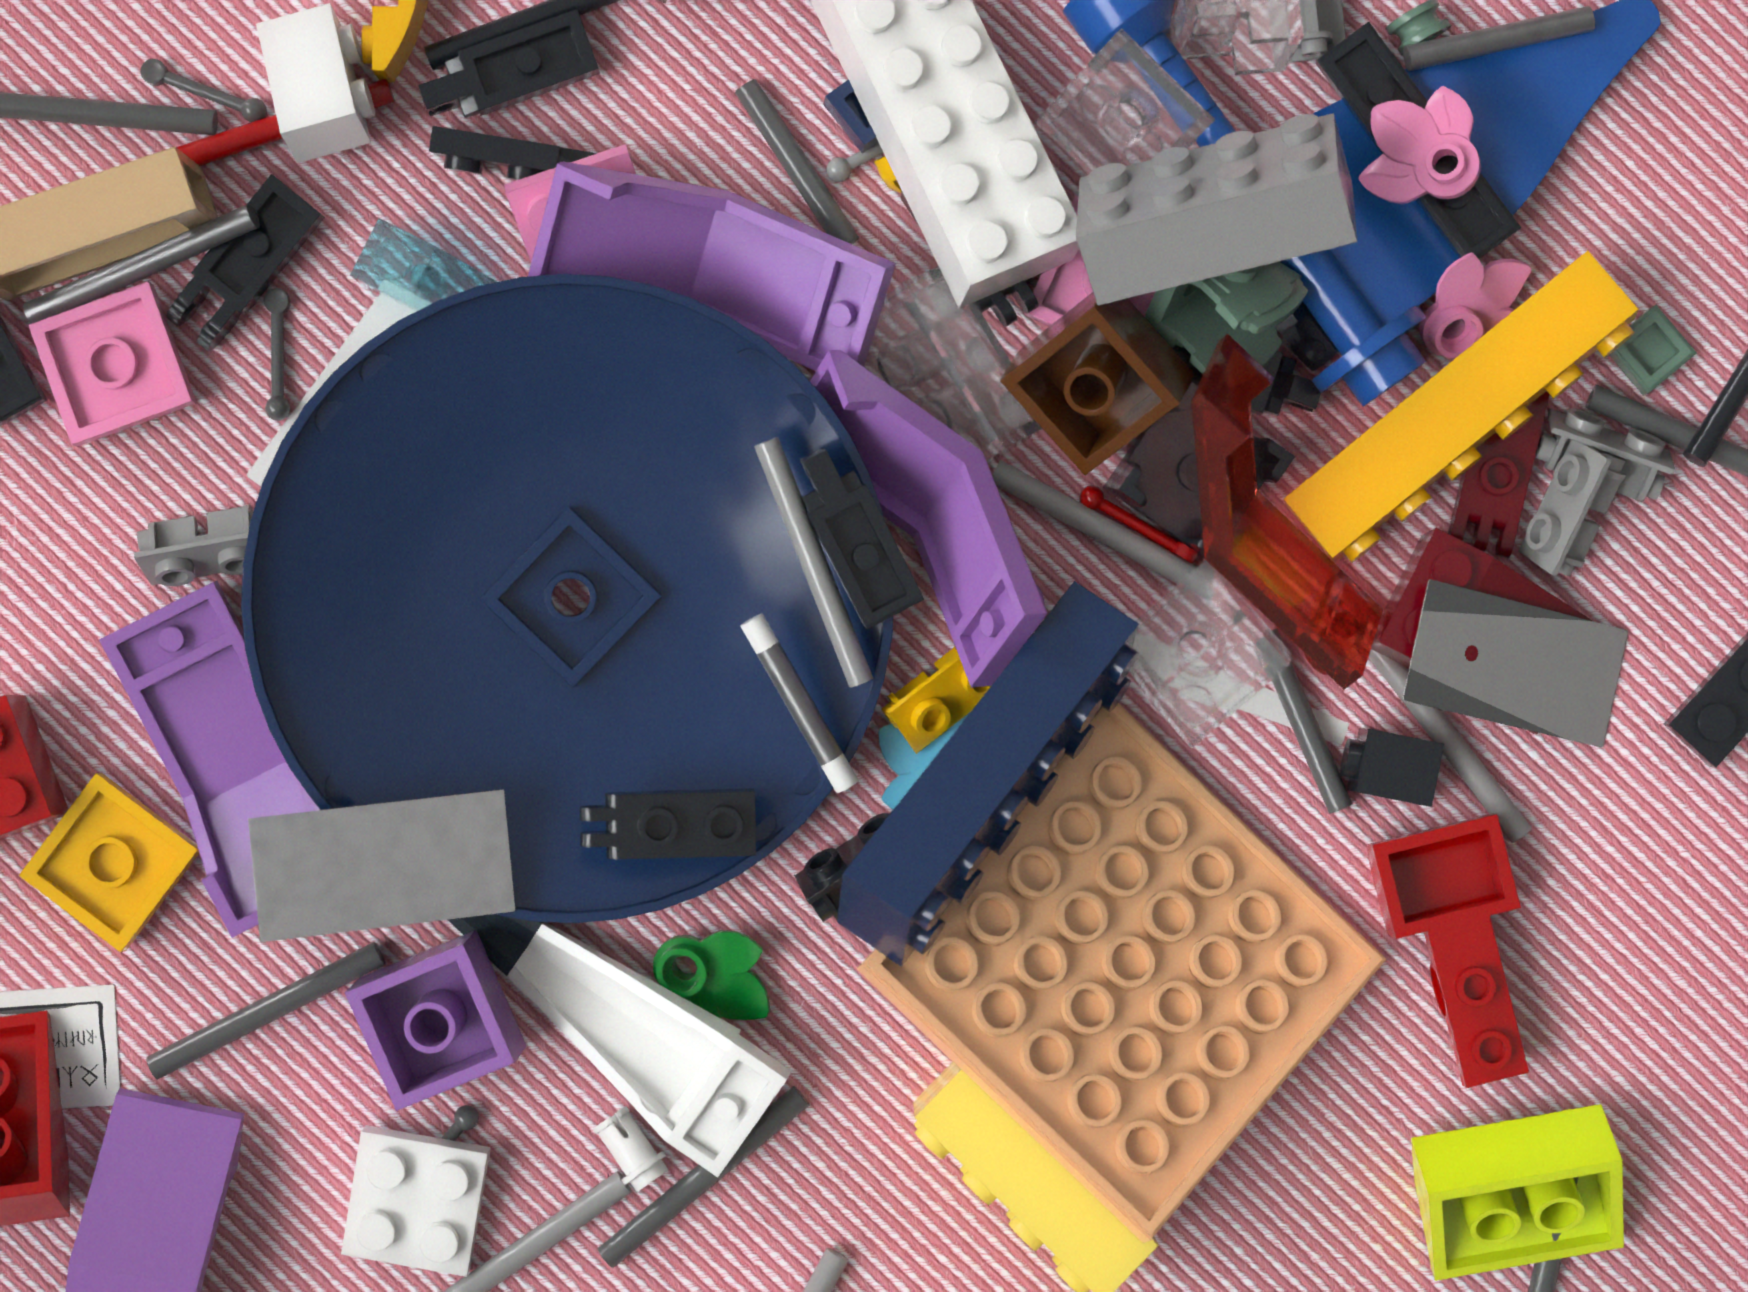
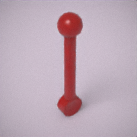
[1079,485,1199,563]

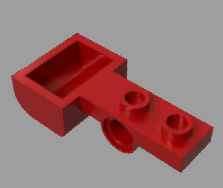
[1367,813,1529,1088]

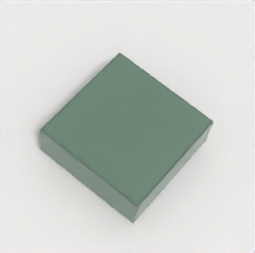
[1609,305,1697,396]

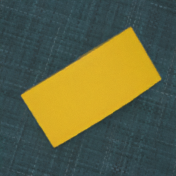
[361,0,428,82]

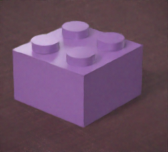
[345,930,527,1111]

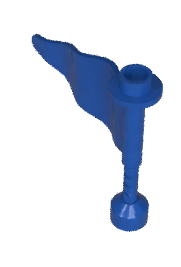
[1063,0,1661,407]

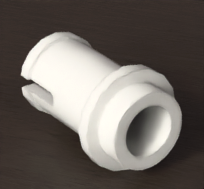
[593,1106,668,1192]

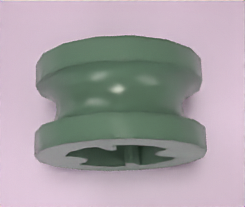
[1385,0,1452,56]

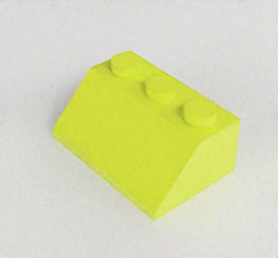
[1411,1104,1624,1281]

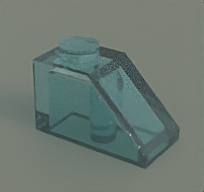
[350,218,497,312]

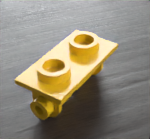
[881,647,991,754]

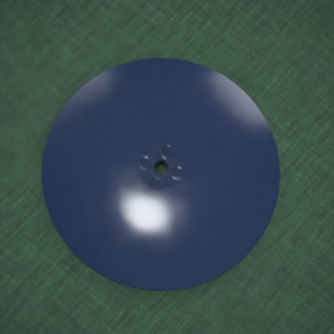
[241,274,893,923]

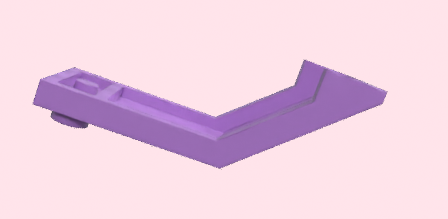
[528,161,896,371]
[810,350,1047,687]
[99,581,320,938]
[66,1088,245,1292]

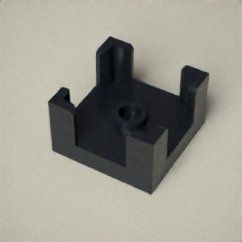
[1103,382,1295,563]

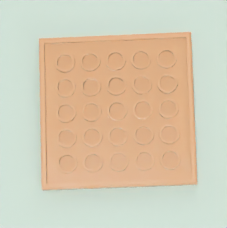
[856,703,1386,1243]

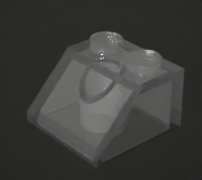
[1034,28,1215,175]
[1130,559,1292,749]

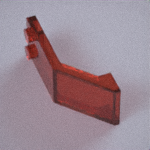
[1191,333,1384,690]

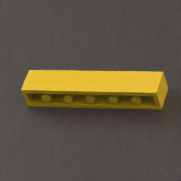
[1284,250,1639,563]

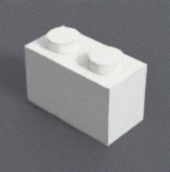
[256,3,375,163]

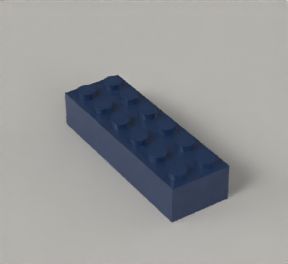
[837,581,1139,967]

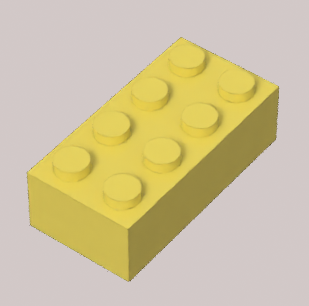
[913,1061,1159,1292]

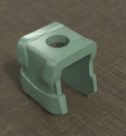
[1145,261,1308,385]

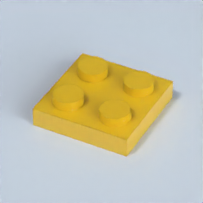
[19,773,200,952]

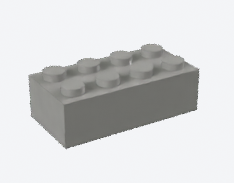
[1076,113,1357,305]

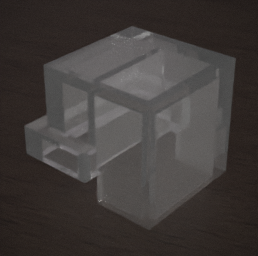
[1166,0,1304,75]

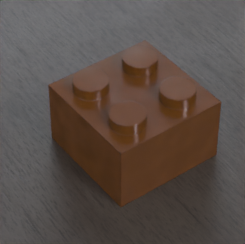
[1000,292,1195,476]

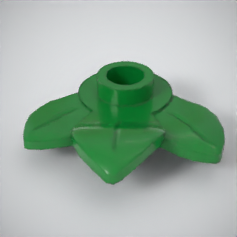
[653,930,770,1020]

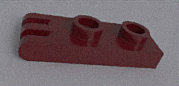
[1448,391,1550,559]

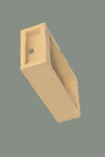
[0,147,218,301]

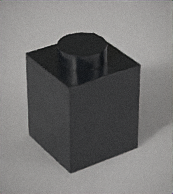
[1340,728,1444,807]

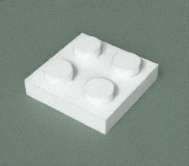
[341,1125,491,1277]

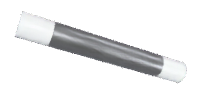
[740,613,859,793]

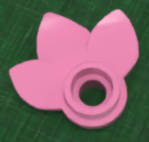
[1359,86,1481,204]
[1419,252,1531,358]

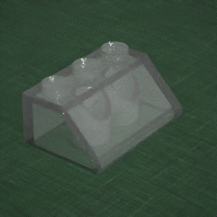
[864,266,1042,464]

